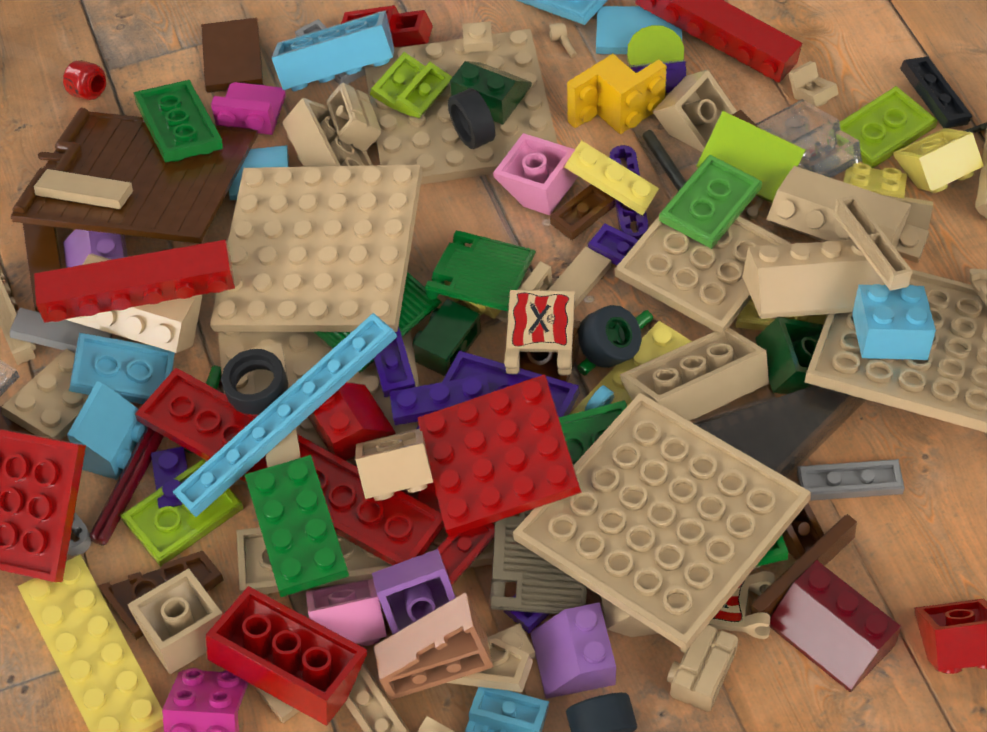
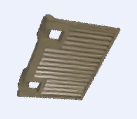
[490,509,587,614]

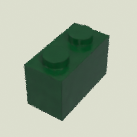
[412,299,481,376]

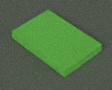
[659,155,762,249]

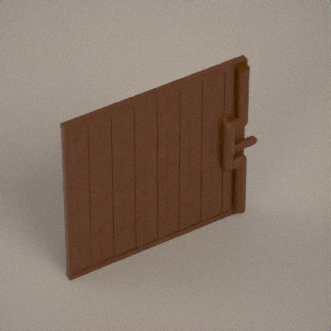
[11,108,258,244]

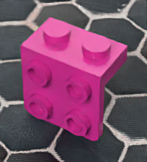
[211,82,286,135]
[162,668,248,732]

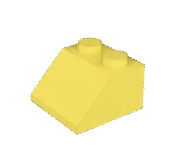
[893,128,984,193]

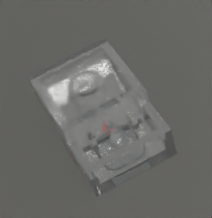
[756,99,862,178]

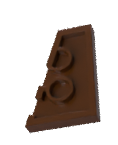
[98,551,224,640]

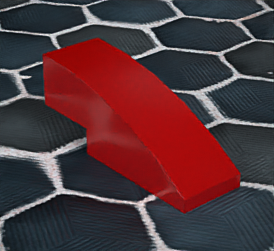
[341,5,433,47]

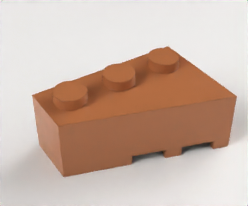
[374,592,493,700]

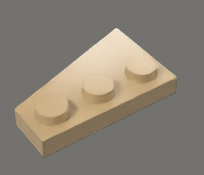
[447,637,533,692]

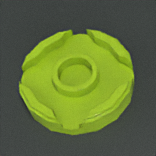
[627,25,684,66]

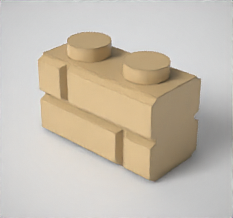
[327,83,381,151]
[667,625,739,712]

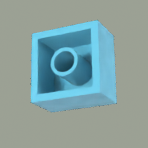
[852,284,936,360]

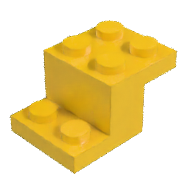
[567,53,667,135]

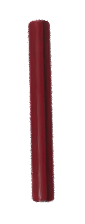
[89,427,164,546]

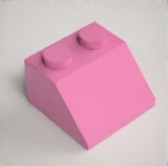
[493,133,578,215]
[306,579,387,646]

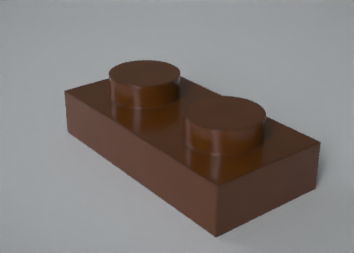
[550,184,615,240]

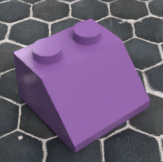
[63,229,128,268]
[372,549,456,634]
[531,602,616,699]

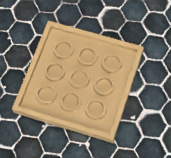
[615,216,790,335]

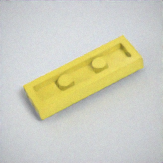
[564,140,659,216]

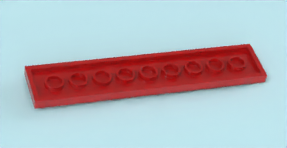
[135,368,444,565]

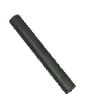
[642,130,686,191]

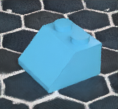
[67,381,146,480]

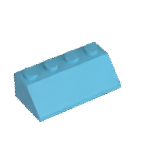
[271,11,394,91]

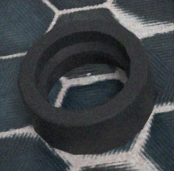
[448,88,496,149]
[221,349,289,415]

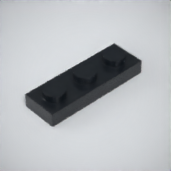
[900,56,972,128]

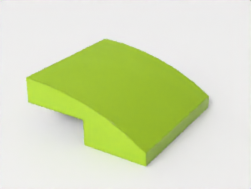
[370,52,452,118]

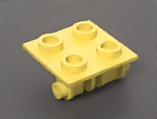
[843,163,907,198]

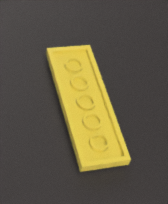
[17,554,163,732]

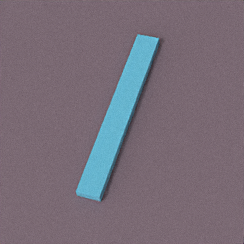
[173,313,397,517]

